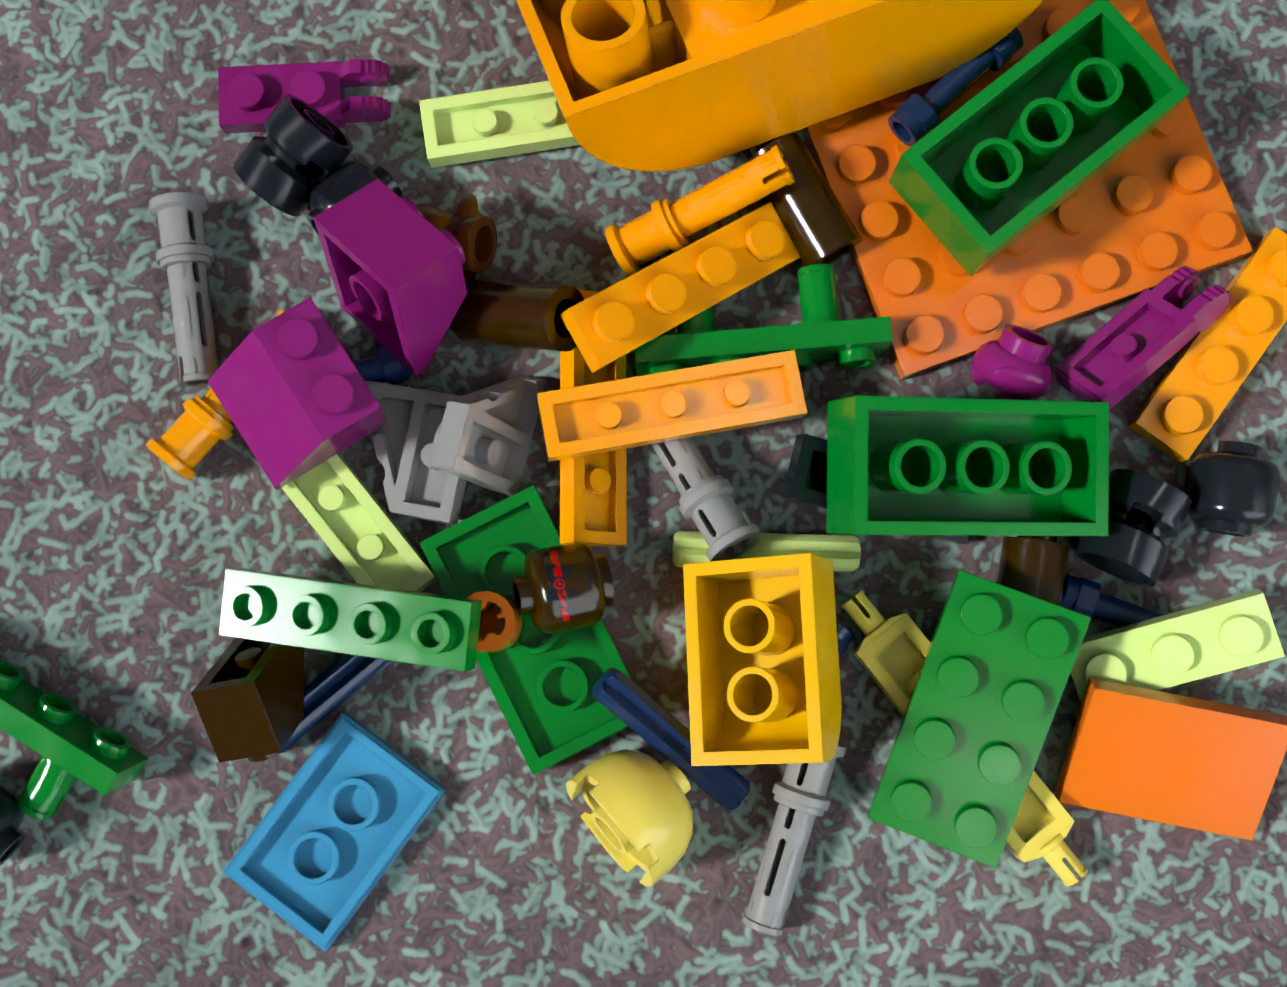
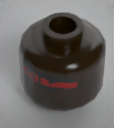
[512,542,614,634]

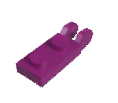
[218,59,391,134]
[1054,265,1231,410]

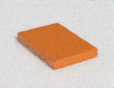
[1055,677,1287,841]

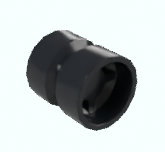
[233,94,353,217]
[1074,469,1193,587]

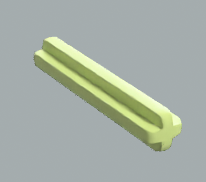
[672,531,861,572]

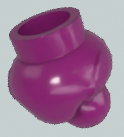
[971,324,1053,400]

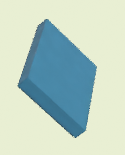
[223,712,447,952]

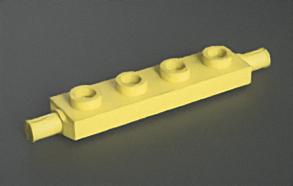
[841,590,1088,887]

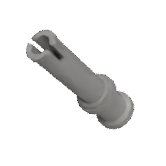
[149,192,219,387]
[651,437,762,561]
[742,743,847,936]

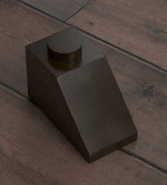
[191,637,304,763]

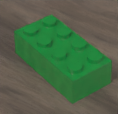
[889,0,1191,276]
[826,395,1109,536]

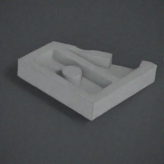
[431,376,546,496]
[365,381,467,525]

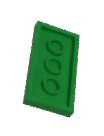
[419,485,633,775]
[868,568,1091,868]

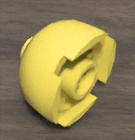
[566,749,693,887]

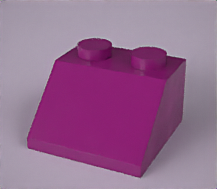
[313,179,467,377]
[207,297,388,490]

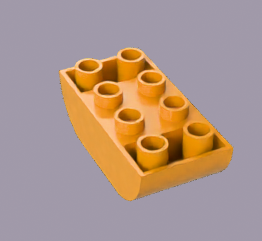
[516,0,1043,172]

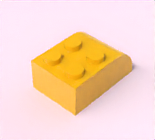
[683,552,841,766]

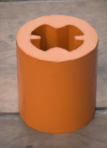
[467,591,522,652]

